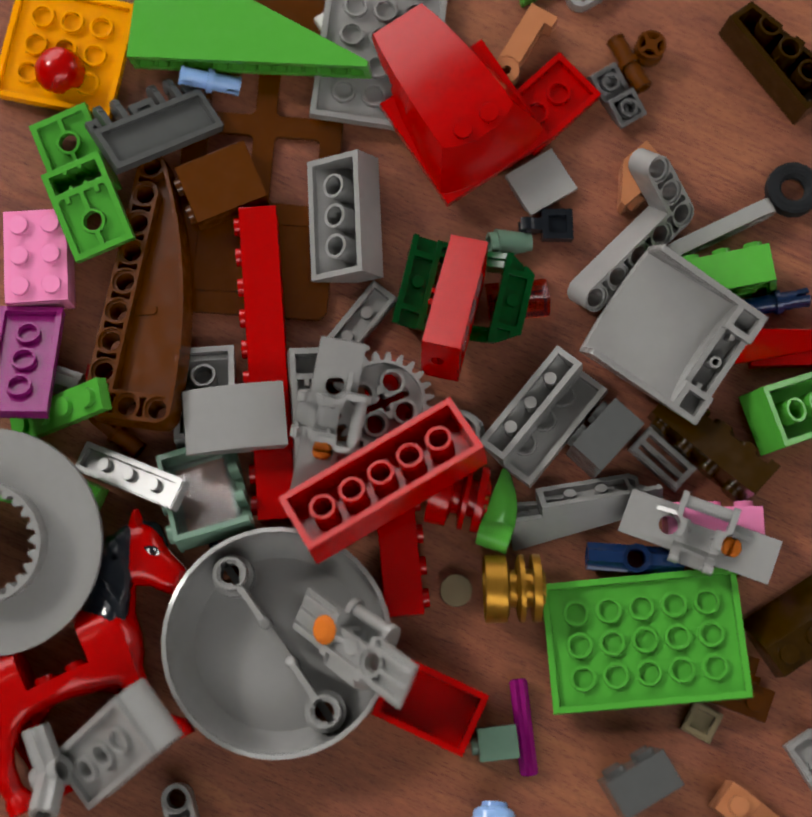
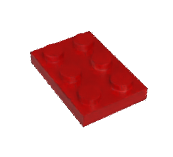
[517,52,601,157]

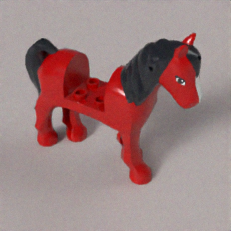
[0,509,195,817]

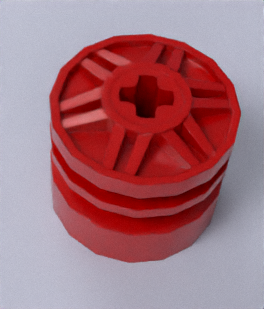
[423,466,492,534]

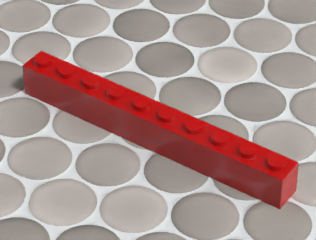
[233,205,294,523]

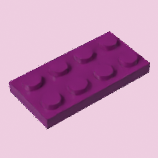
[0,306,65,419]

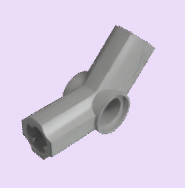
[21,722,75,817]

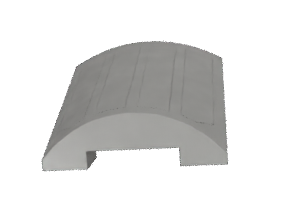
[579,244,768,425]

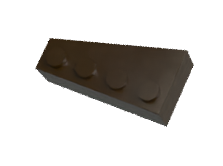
[647,404,781,501]

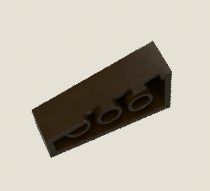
[718,1,812,125]

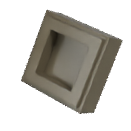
[679,703,724,744]

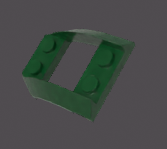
[391,233,535,344]

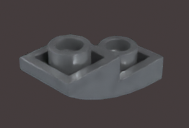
[587,62,647,129]

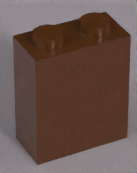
[173,140,269,232]

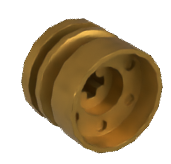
[482,554,546,623]

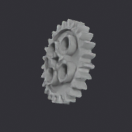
[333,351,435,448]

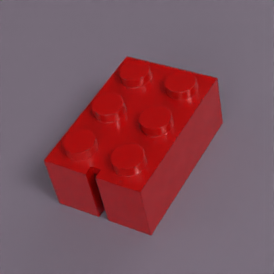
[371,658,489,757]

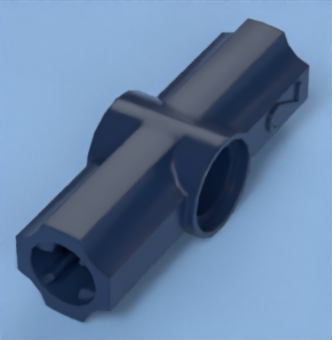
[585,542,685,575]

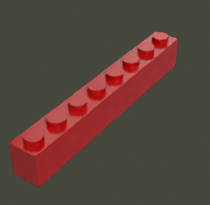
[365,360,430,618]

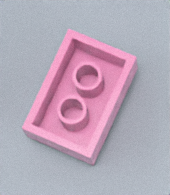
[3,209,76,309]

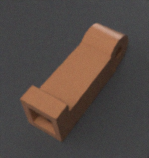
[497,3,558,86]

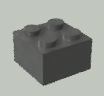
[565,397,645,479]
[597,745,684,817]

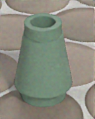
[486,229,533,255]

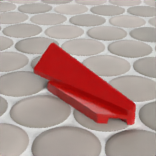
[733,328,812,369]

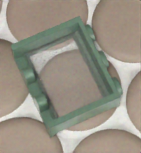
[155,447,256,553]

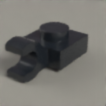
[518,209,574,242]

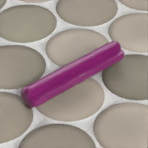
[509,678,538,777]

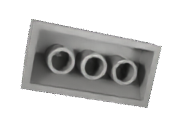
[307,149,384,283]

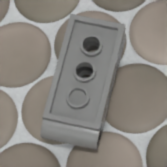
[59,678,184,811]

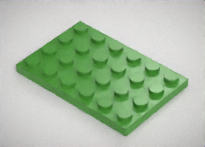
[543,568,753,715]

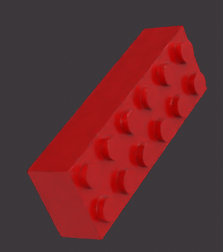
[278,397,488,564]

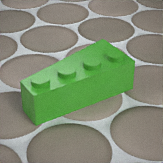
[683,241,777,298]

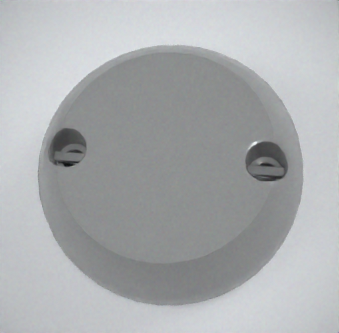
[161,527,391,760]

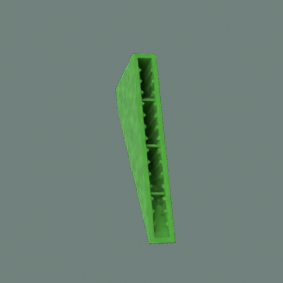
[126,0,372,79]

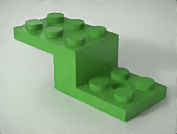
[29,102,136,264]

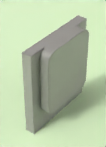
[505,148,578,217]

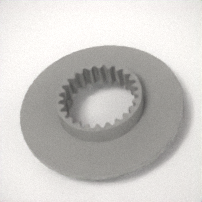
[0,429,103,656]

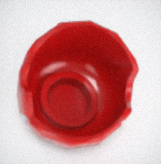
[34,46,86,94]

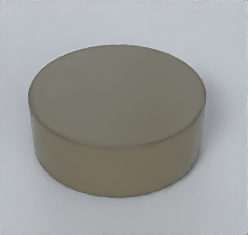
[440,574,472,607]

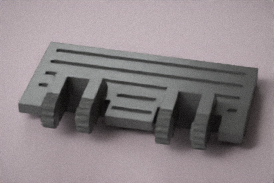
[84,78,224,175]

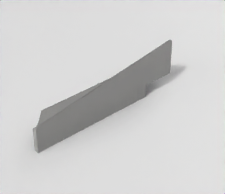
[511,473,663,551]

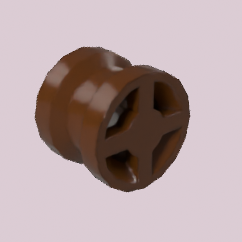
[633,30,666,68]

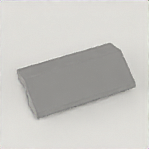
[480,345,608,488]

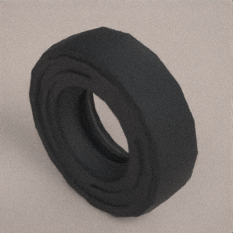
[764,162,812,218]

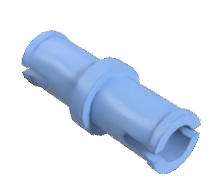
[178,65,242,96]

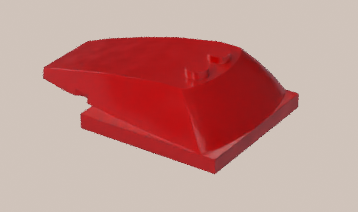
[372,3,550,207]

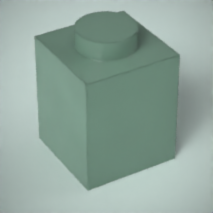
[470,724,520,762]

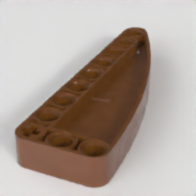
[87,156,193,432]

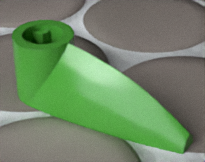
[475,468,517,554]

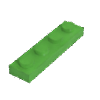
[10,377,112,438]

